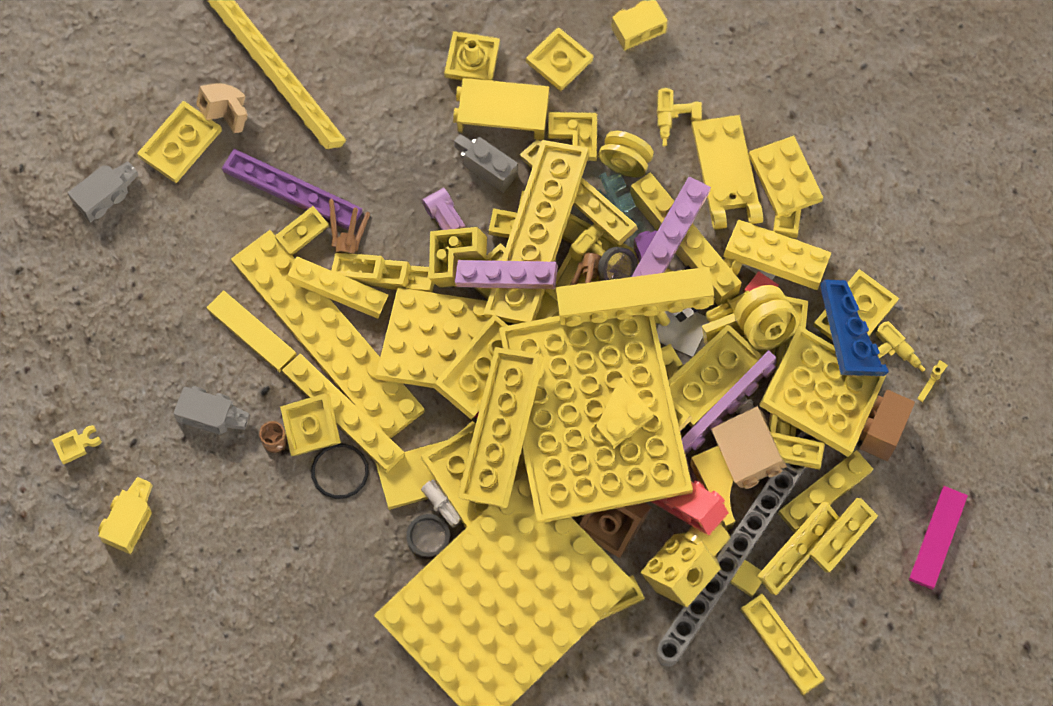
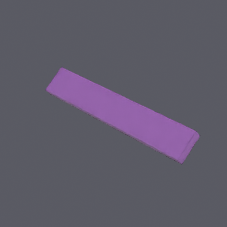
[222,149,363,230]

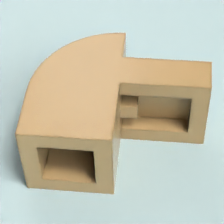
[196,84,247,133]

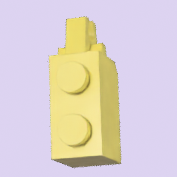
[98,477,152,555]

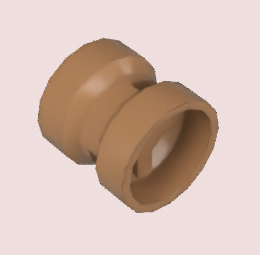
[259,421,287,453]

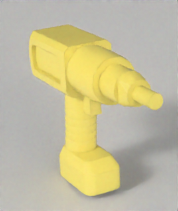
[657,88,702,146]
[569,223,624,271]
[876,321,926,372]

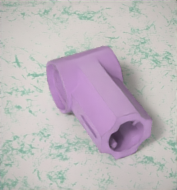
[422,188,466,230]

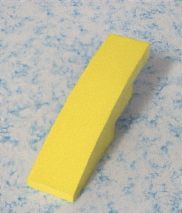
[331,253,434,293]

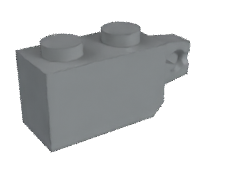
[454,134,518,193]
[68,161,138,223]
[173,386,250,435]

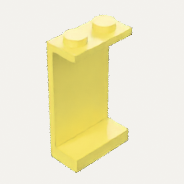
[453,78,549,140]

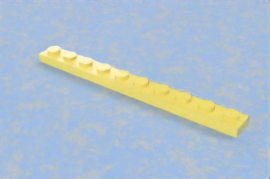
[208,0,346,149]

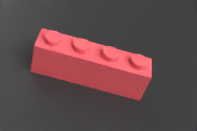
[650,480,729,536]

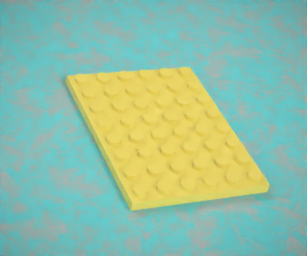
[499,314,693,524]
[374,471,636,706]

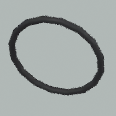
[311,443,369,499]

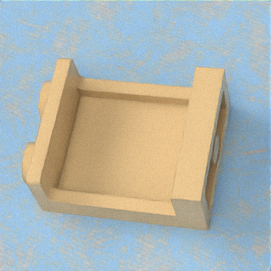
[711,406,787,489]

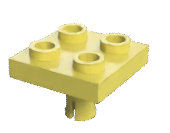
[444,31,500,81]

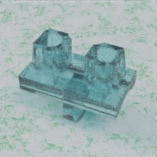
[597,173,636,214]

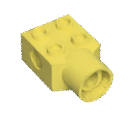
[640,524,730,607]

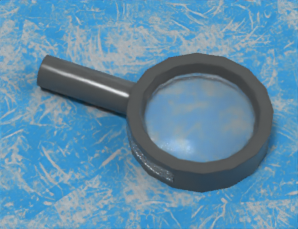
[598,247,638,281]
[406,514,450,559]

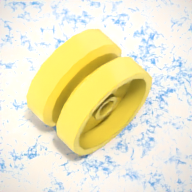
[734,285,800,350]

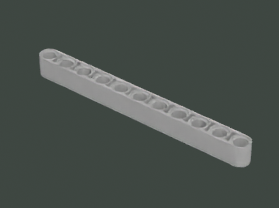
[656,431,821,667]

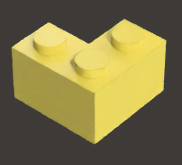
[429,227,487,288]

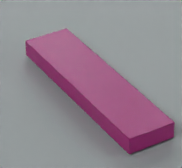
[908,486,968,590]

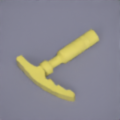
[917,360,948,402]

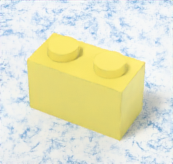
[611,0,668,51]

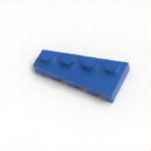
[820,280,889,376]

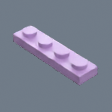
[455,260,558,289]

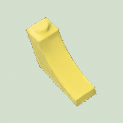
[690,445,735,531]

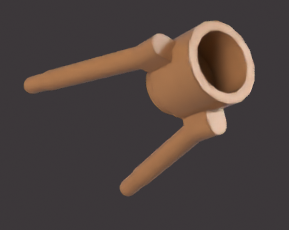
[329,199,370,254]
[570,253,601,285]

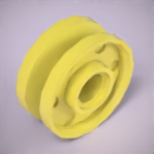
[598,131,654,178]

